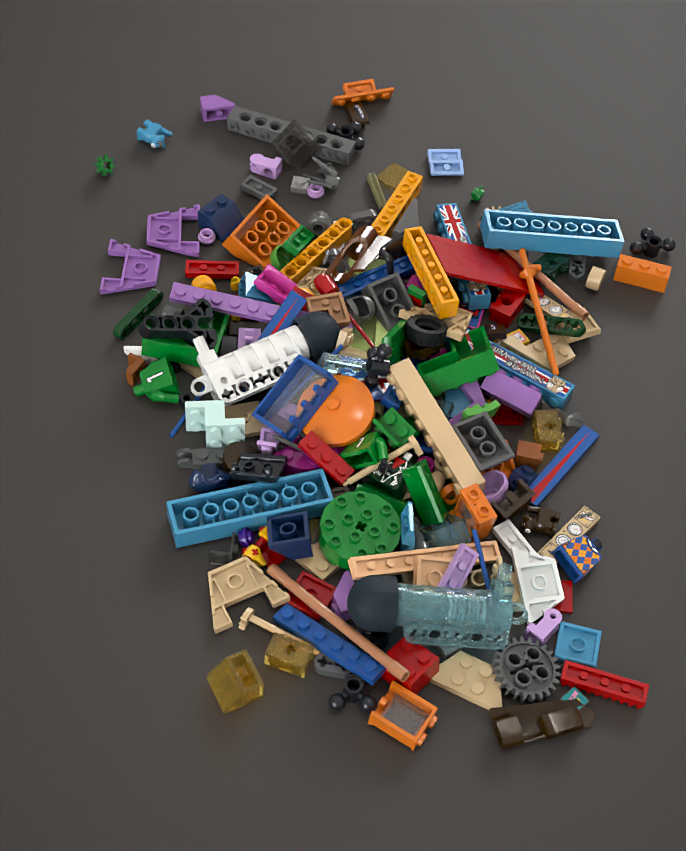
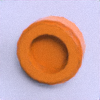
[439,483,460,505]

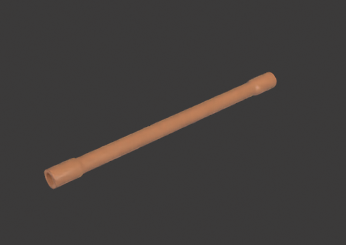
[477,221,589,321]
[267,564,410,682]

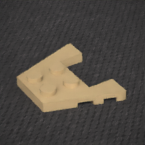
[398,303,473,342]
[500,321,575,373]
[208,556,290,634]

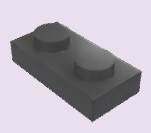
[240,175,278,200]

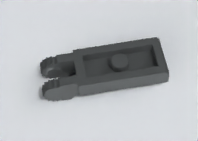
[176,447,226,469]

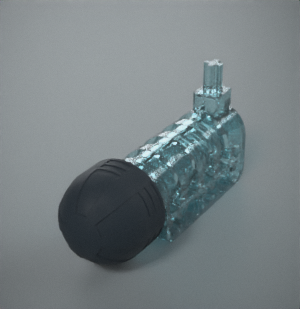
[347,563,528,650]

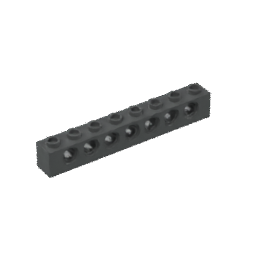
[227,106,356,166]

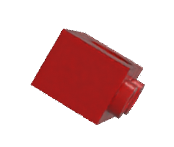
[488,289,526,328]

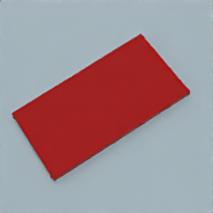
[426,234,545,297]

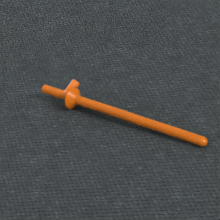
[518,248,559,376]

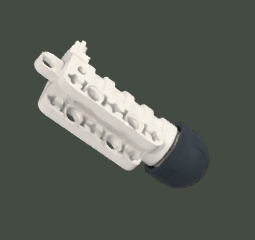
[190,311,340,407]

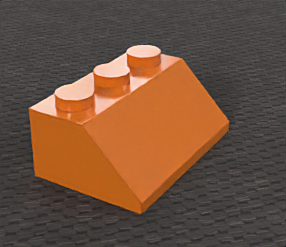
[613,254,671,293]

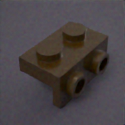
[403,339,446,361]

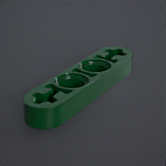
[113,288,164,340]
[517,313,586,337]

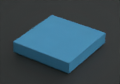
[553,621,602,669]

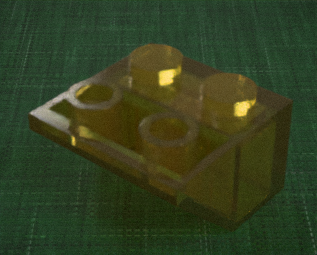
[206,649,264,714]

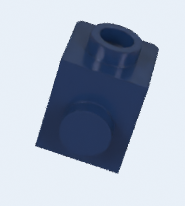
[508,465,538,491]

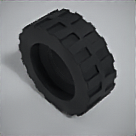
[405,314,448,347]

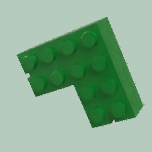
[141,311,231,367]
[417,326,500,397]

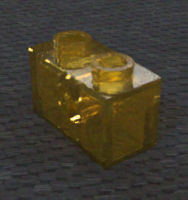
[532,410,565,452]
[264,632,315,678]

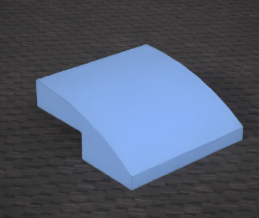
[427,149,464,176]

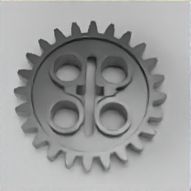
[491,636,561,704]

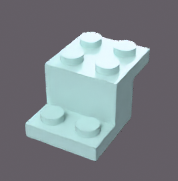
[185,400,245,448]

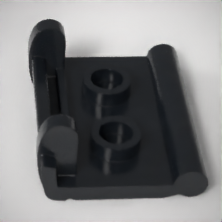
[229,452,288,483]

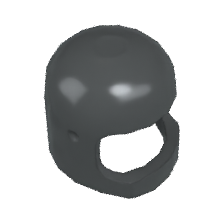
[344,295,376,324]

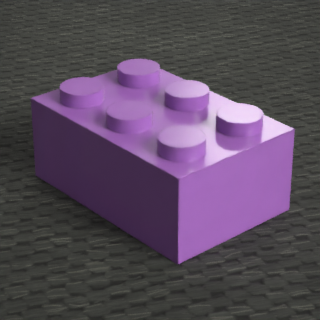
[480,369,542,419]

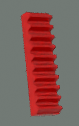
[560,660,649,709]

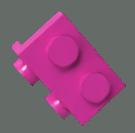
[253,264,297,304]

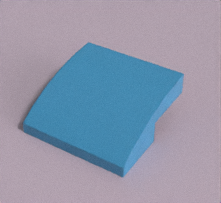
[400,501,415,551]

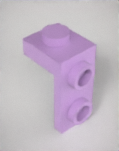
[257,427,280,455]

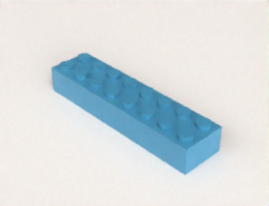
[480,209,625,258]
[166,468,334,548]

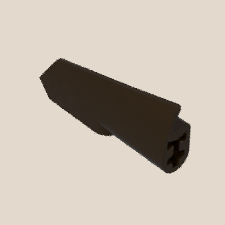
[489,699,596,750]

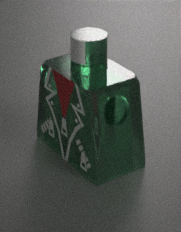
[368,452,415,501]

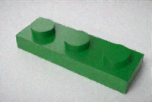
[282,225,315,256]

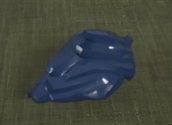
[189,463,236,494]

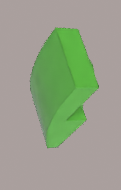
[460,400,500,421]

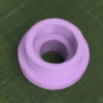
[307,184,324,198]
[198,228,215,244]

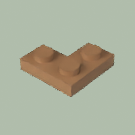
[305,292,351,327]

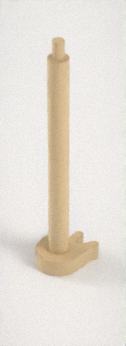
[343,435,424,487]
[238,607,321,655]

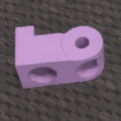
[250,154,282,180]
[523,608,562,647]

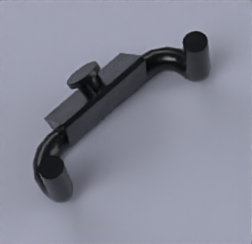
[379,231,426,275]

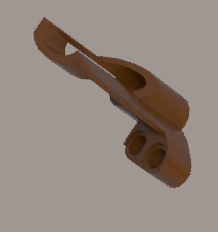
[325,226,404,285]

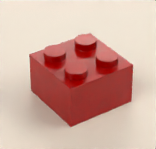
[381,634,439,695]

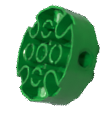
[318,491,401,573]

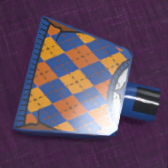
[551,535,603,584]

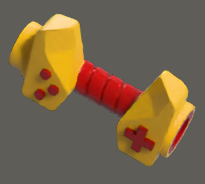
[242,526,268,567]

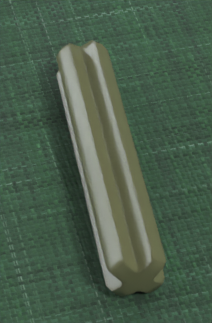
[367,172,387,211]

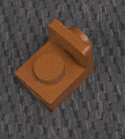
[126,353,146,386]

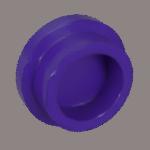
[238,527,255,547]

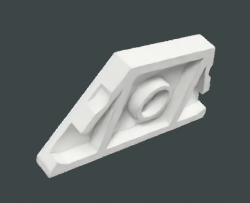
[510,546,565,625]

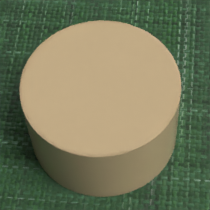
[585,266,606,292]

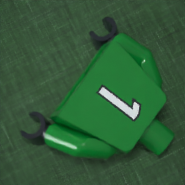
[133,357,190,408]
[339,430,394,484]

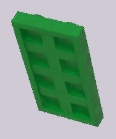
[381,319,407,366]

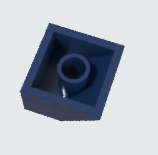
[198,194,244,242]
[267,511,313,560]

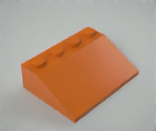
[222,195,301,271]

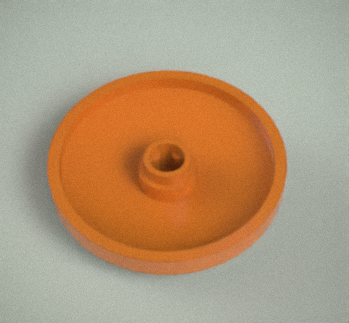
[297,375,375,448]

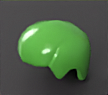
[270,244,295,271]

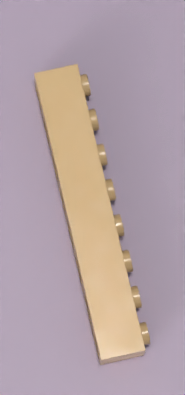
[387,358,486,495]

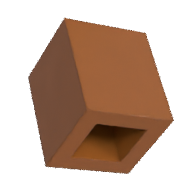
[514,440,544,471]

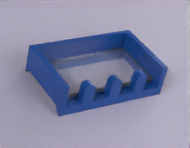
[251,354,339,442]

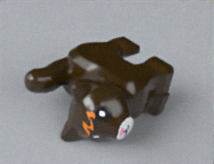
[520,505,561,539]

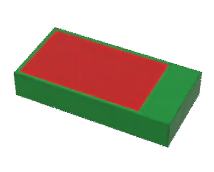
[408,284,427,308]

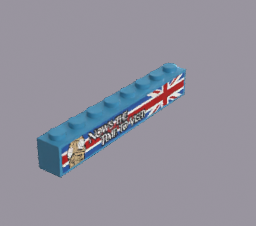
[433,203,491,310]
[444,328,575,410]

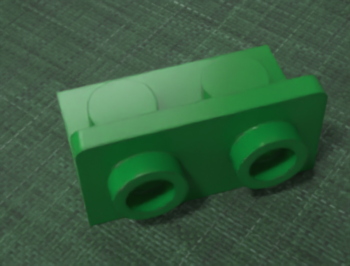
[372,407,419,449]

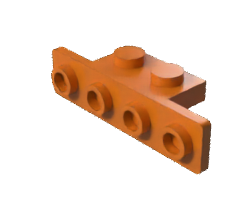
[331,79,395,107]

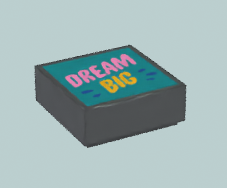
[559,686,590,710]

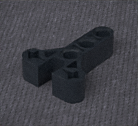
[138,299,217,350]

